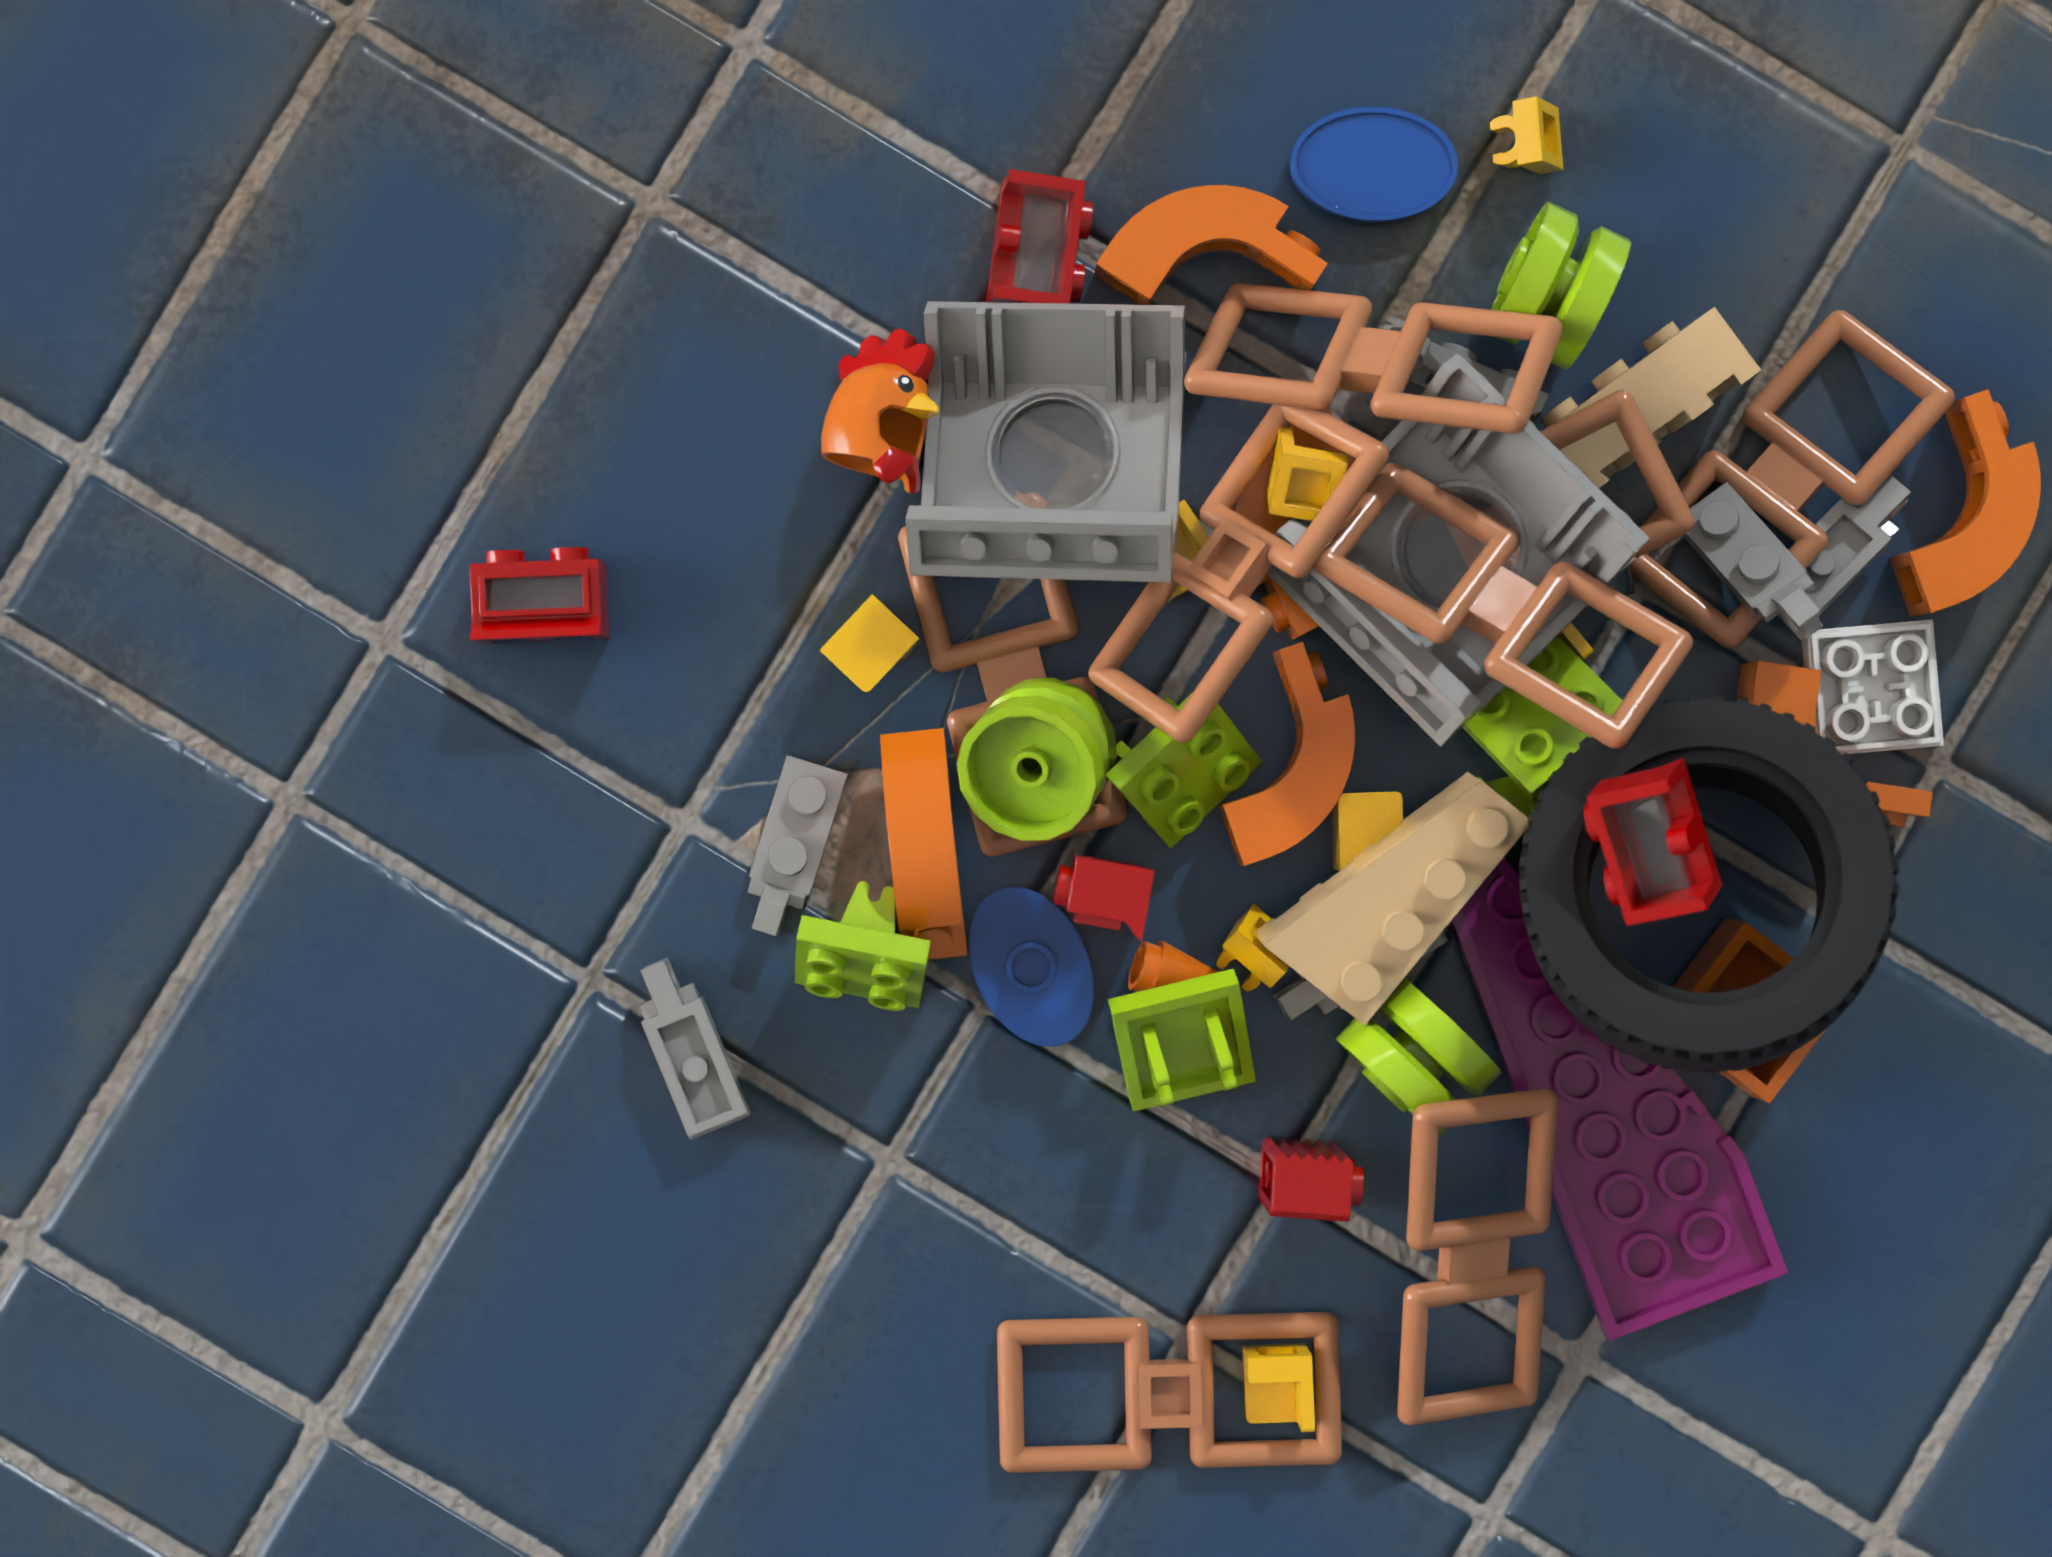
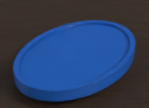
[1289,106,1459,223]
[969,887,1094,1047]

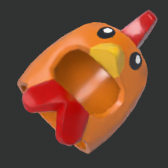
[821,328,939,494]

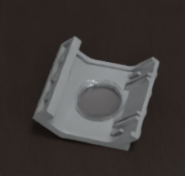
[905,301,1187,583]
[1267,353,1650,747]

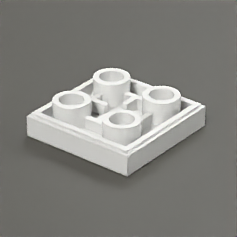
[1801,619,1944,754]

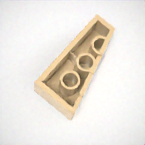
[1495,307,1761,503]
[1255,771,1529,1026]

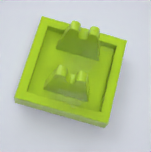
[1463,636,1622,802]
[1105,692,1263,849]
[794,881,931,1011]
[1108,968,1256,1112]

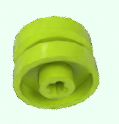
[1490,201,1631,370]
[957,678,1117,841]
[1335,978,1502,1138]

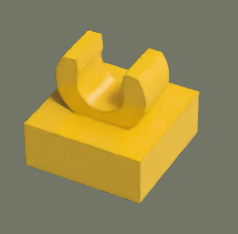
[1490,96,1564,175]
[1216,903,1289,992]

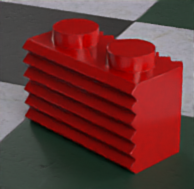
[1258,1136,1364,1222]

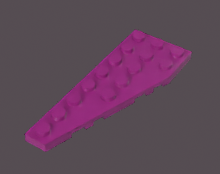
[1450,857,1788,1341]

